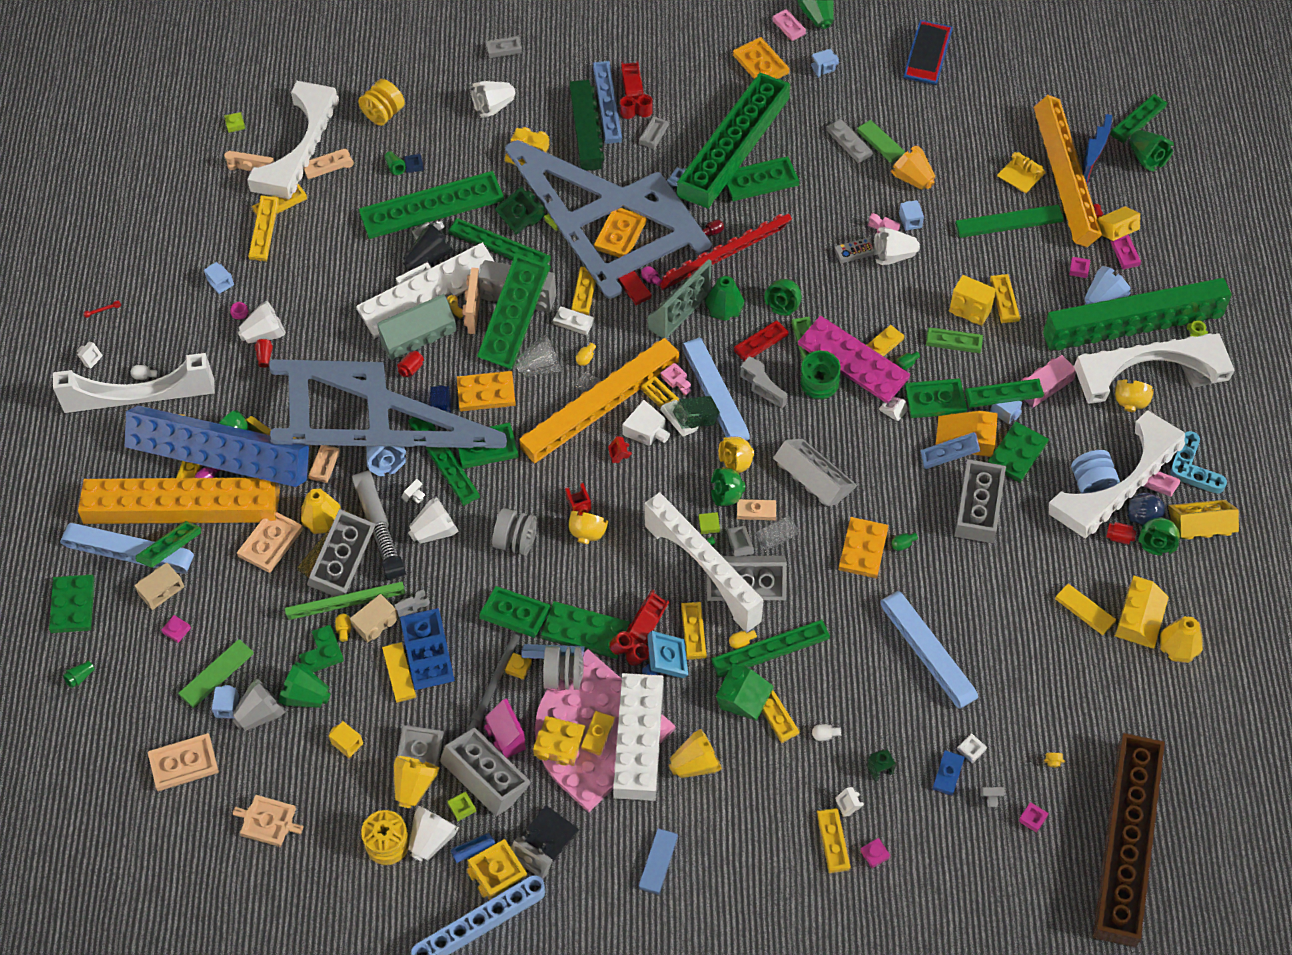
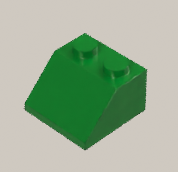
[715,663,774,721]

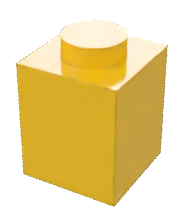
[329,721,363,758]

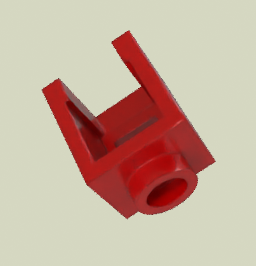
[565,483,591,516]

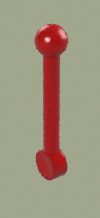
[84,301,121,318]

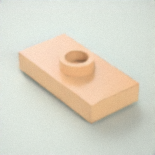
[308,445,340,483]
[737,499,776,520]

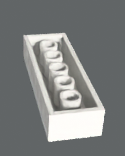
[613,673,663,801]

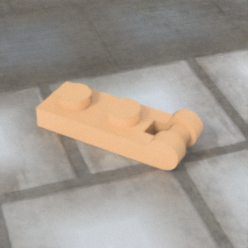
[303,149,354,179]
[225,151,274,171]

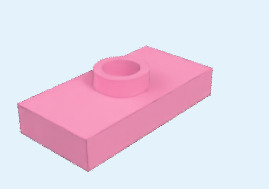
[1144,471,1180,497]

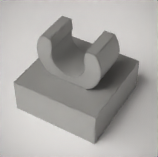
[980,787,1005,807]

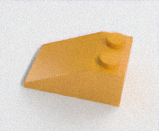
[935,411,998,457]

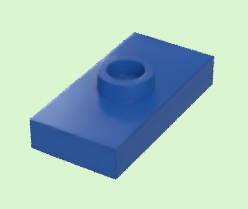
[933,750,965,796]
[450,833,495,863]

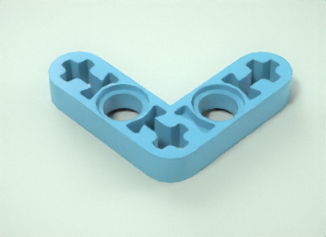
[1170,431,1227,494]

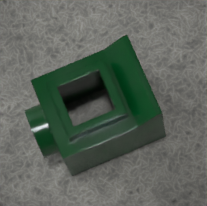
[866,749,896,782]

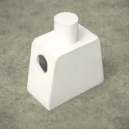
[622,400,670,446]

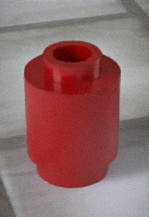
[397,351,424,378]
[1106,522,1136,545]

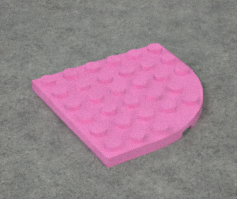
[535,649,675,813]

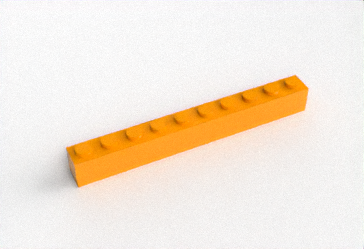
[1034,95,1102,247]
[519,338,679,464]

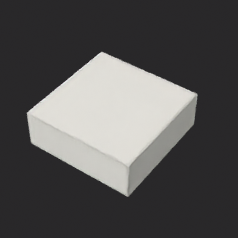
[957,733,987,763]

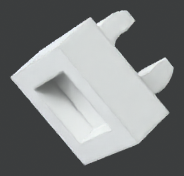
[77,342,103,368]
[401,479,425,504]
[835,787,864,817]

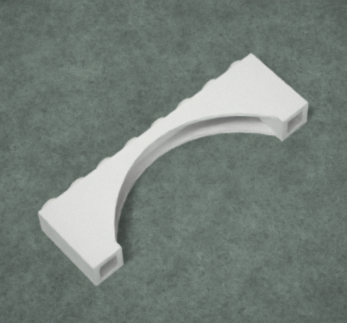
[247,81,339,199]
[1074,333,1235,404]
[53,353,215,413]
[1049,410,1185,539]
[645,492,763,633]

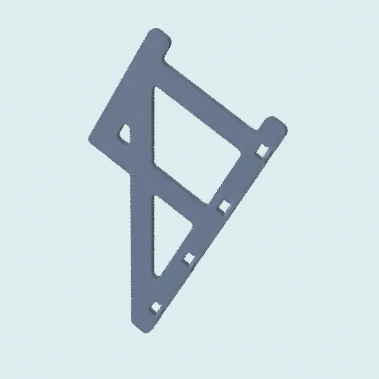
[506,140,712,299]
[269,359,507,448]

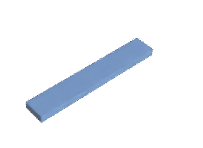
[593,61,622,144]

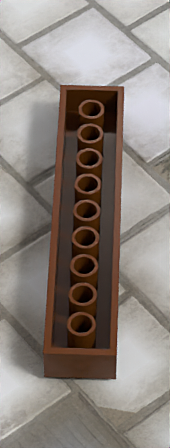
[1093,733,1165,948]

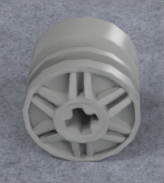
[492,508,537,556]
[543,646,584,690]

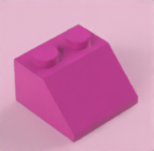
[484,698,526,758]

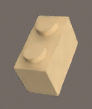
[134,562,184,610]
[350,594,398,643]

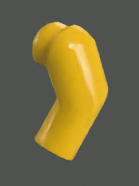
[447,295,464,319]

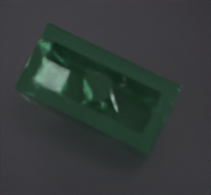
[673,396,720,429]

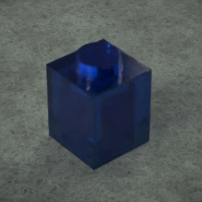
[430,385,451,413]

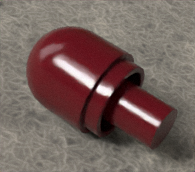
[702,219,724,236]

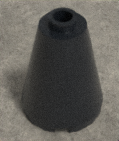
[403,224,453,271]

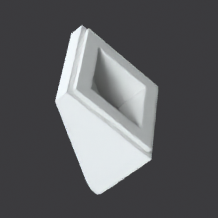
[879,397,908,421]

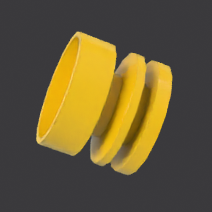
[358,79,405,126]
[361,810,409,865]

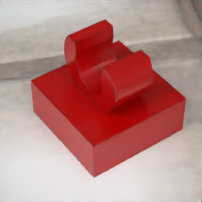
[608,436,632,463]

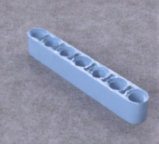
[682,337,750,440]
[60,523,194,574]
[880,591,978,709]
[411,876,545,955]

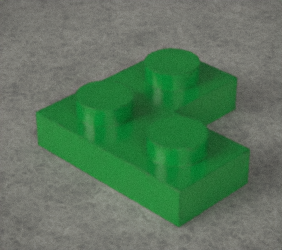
[299,624,344,673]

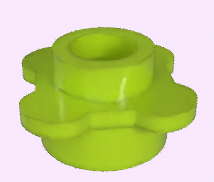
[1187,321,1208,337]

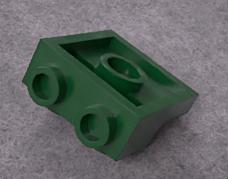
[495,186,546,235]

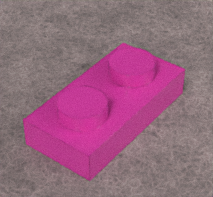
[1110,234,1141,269]

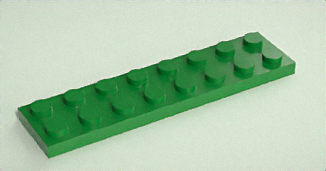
[359,171,504,239]

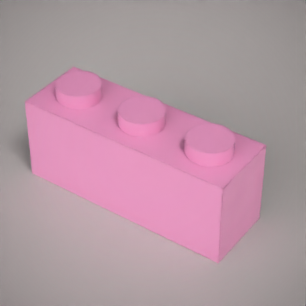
[1021,355,1076,408]

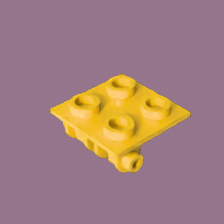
[997,152,1046,194]

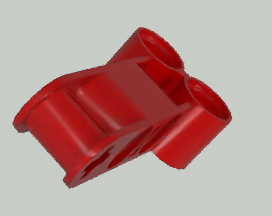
[620,61,652,119]
[609,590,669,666]

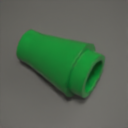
[384,151,406,175]
[63,661,95,688]

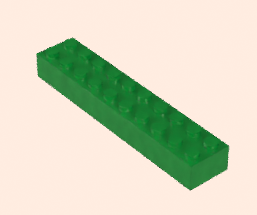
[677,72,790,209]
[1043,277,1232,351]

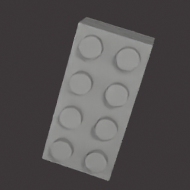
[478,260,556,312]
[954,459,1006,543]
[307,509,376,597]

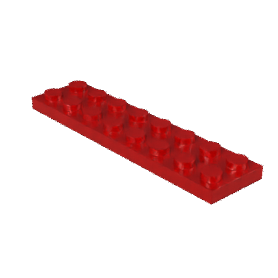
[660,213,792,291]

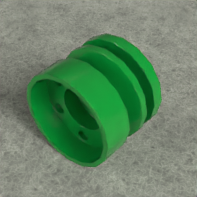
[800,350,841,400]

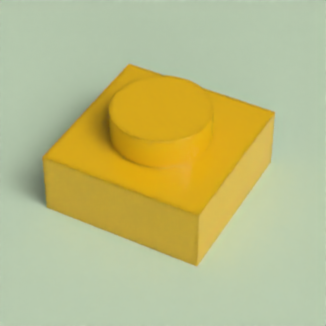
[505,653,532,680]

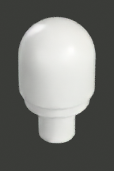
[131,365,158,380]
[812,724,841,741]

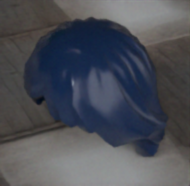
[1127,493,1165,526]

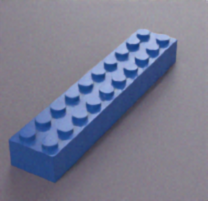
[125,406,309,487]

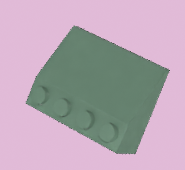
[648,259,712,339]

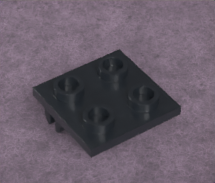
[520,805,579,862]

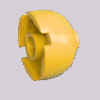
[1115,379,1154,412]
[718,436,754,473]
[568,511,608,544]

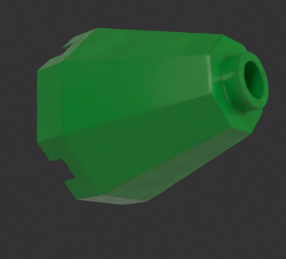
[798,0,834,29]
[1130,130,1174,172]
[705,276,744,321]
[278,662,331,708]

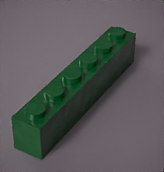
[569,79,605,171]

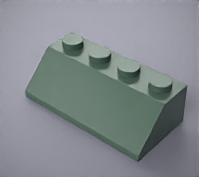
[377,294,457,360]

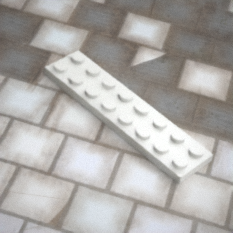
[356,242,494,339]

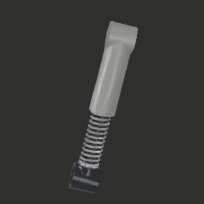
[351,470,406,581]

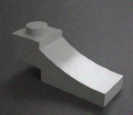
[740,356,787,408]

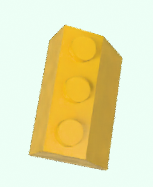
[1168,500,1239,539]
[1115,576,1168,649]

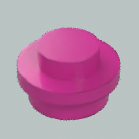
[230,302,249,320]

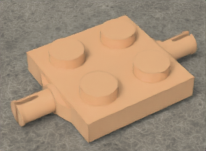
[233,795,303,847]

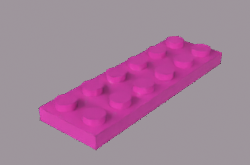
[798,315,910,404]

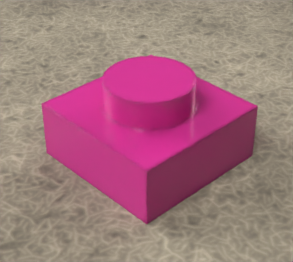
[1069,257,1090,278]
[161,615,191,643]
[1019,802,1049,833]
[860,838,890,868]

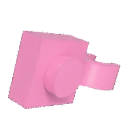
[868,213,901,233]
[661,363,691,396]

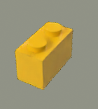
[1098,206,1140,241]

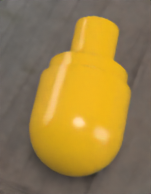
[575,343,596,366]
[335,614,351,642]
[729,630,757,649]

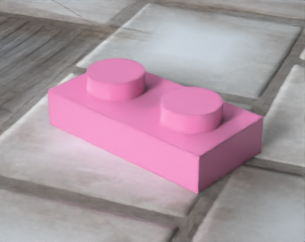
[773,9,806,41]

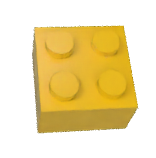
[949,275,996,326]

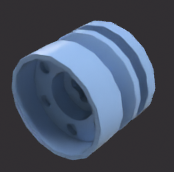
[1071,450,1120,494]

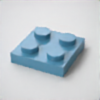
[647,631,688,678]

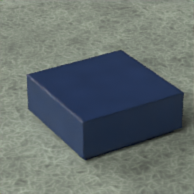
[404,154,424,173]

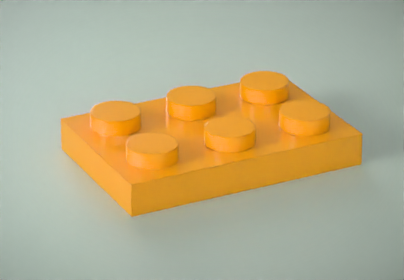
[733,37,790,79]
[594,208,647,258]
[457,371,516,411]
[838,517,889,578]

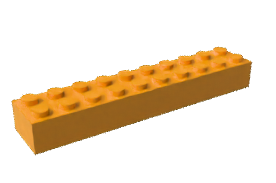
[78,478,280,524]

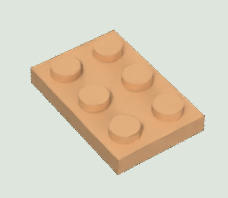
[463,268,481,334]
[237,512,303,573]
[148,733,219,791]

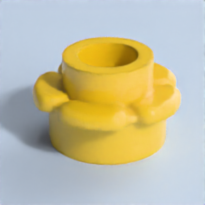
[1044,753,1065,767]

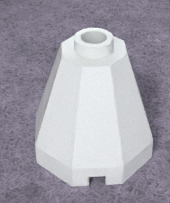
[471,81,515,117]
[874,227,919,265]
[238,301,285,343]
[408,496,459,544]
[408,806,459,861]

